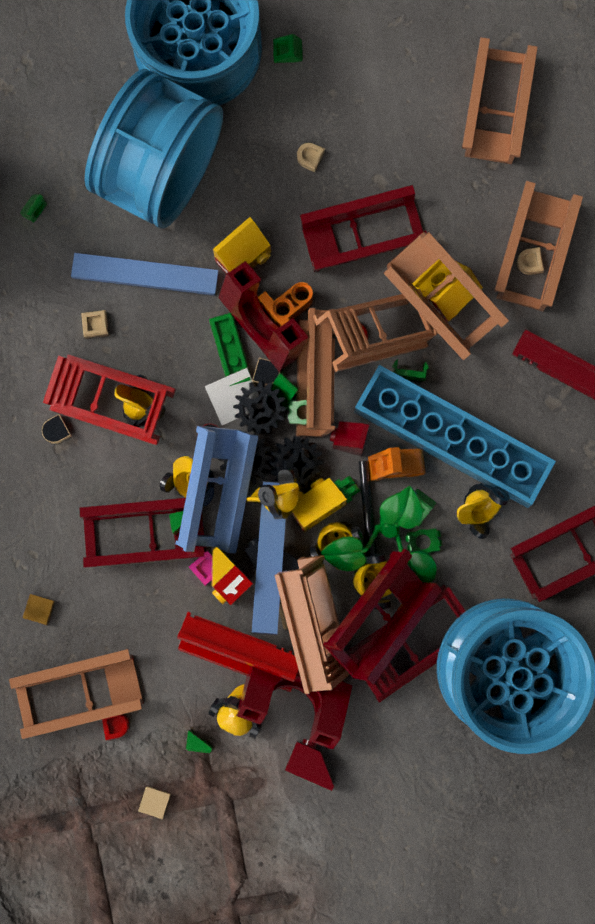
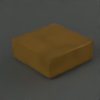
[23,594,55,625]

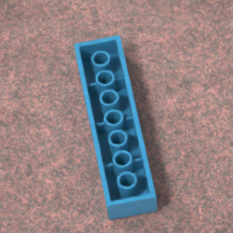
[354,365,556,508]

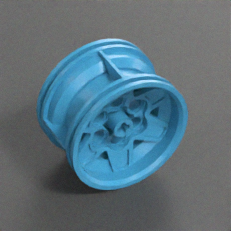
[125,0,262,106]
[85,69,223,229]
[437,598,595,754]

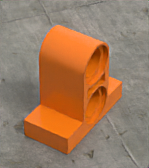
[258,282,313,327]
[368,447,426,481]

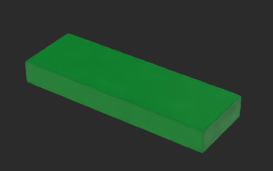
[209,313,251,386]

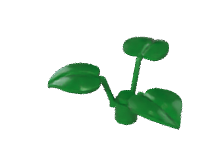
[321,486,437,583]

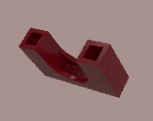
[218,261,309,372]
[236,666,353,749]

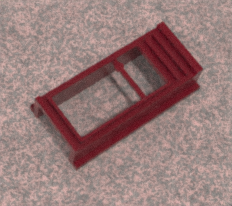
[300,185,427,272]
[511,329,595,400]
[79,498,206,568]
[510,505,595,602]
[323,549,442,685]
[346,585,465,703]

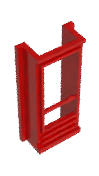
[43,354,176,445]
[177,612,298,692]

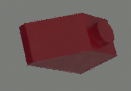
[329,421,369,456]
[285,739,334,791]

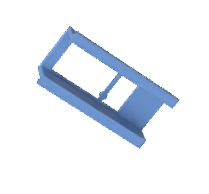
[175,426,258,553]

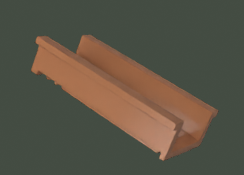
[462,37,538,164]
[494,181,583,312]
[383,232,509,360]
[313,289,439,372]
[296,308,335,437]
[275,555,349,694]
[9,649,144,739]

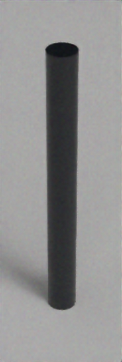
[358,461,377,555]

